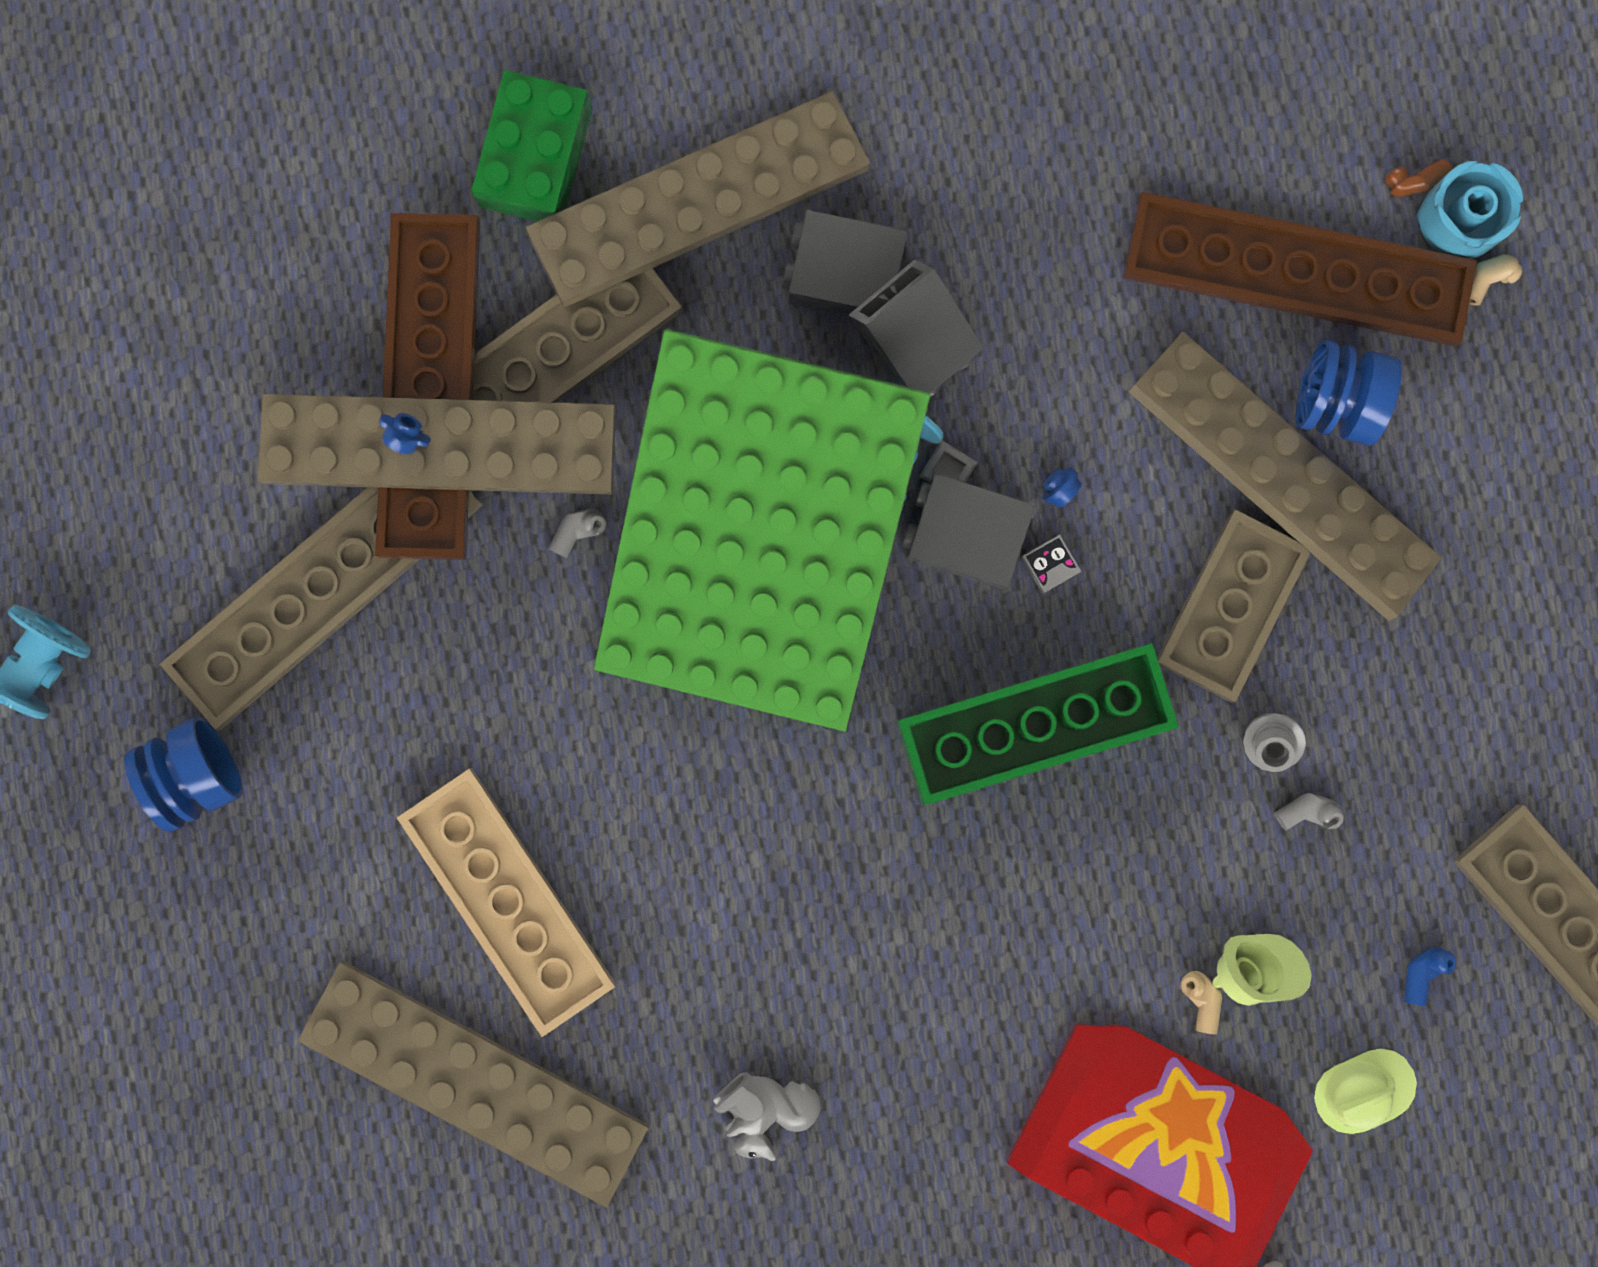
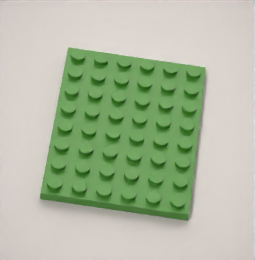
[594,329,930,732]

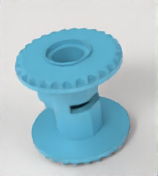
[0,605,91,719]

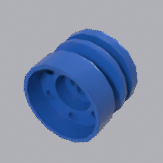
[1295,339,1402,446]
[124,716,243,832]

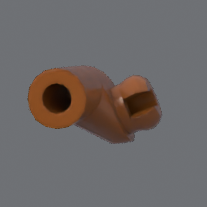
[1385,159,1452,198]

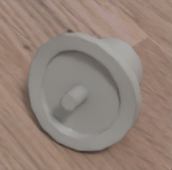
[1243,713,1306,772]

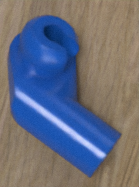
[1404,947,1456,1006]

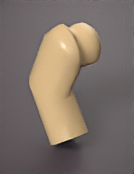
[1469,254,1522,306]
[1180,971,1222,1035]

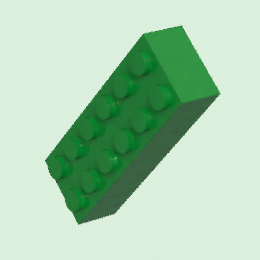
[896,643,1179,806]

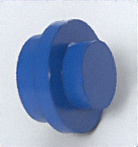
[1042,468,1082,508]

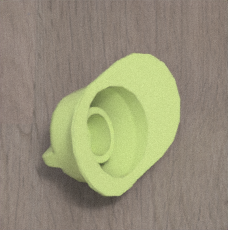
[1212,934,1312,1006]
[1314,1048,1417,1134]

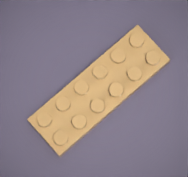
[397,768,617,1037]

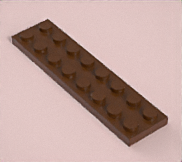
[1123,192,1477,347]
[375,213,481,560]

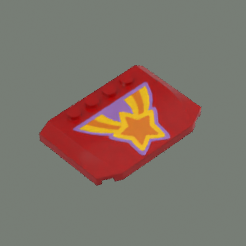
[1006,1024,1313,1267]

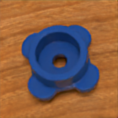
[379,413,431,454]

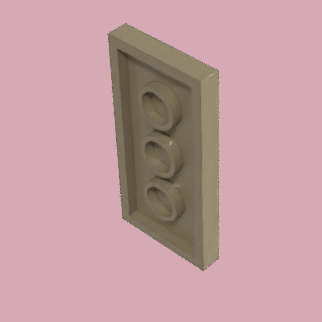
[1157,509,1311,703]

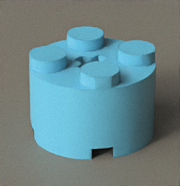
[1417,161,1523,259]

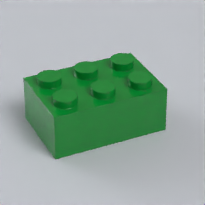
[471,70,593,222]

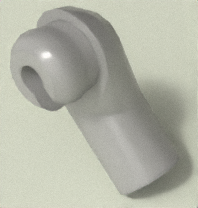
[548,508,607,558]
[1274,793,1344,831]

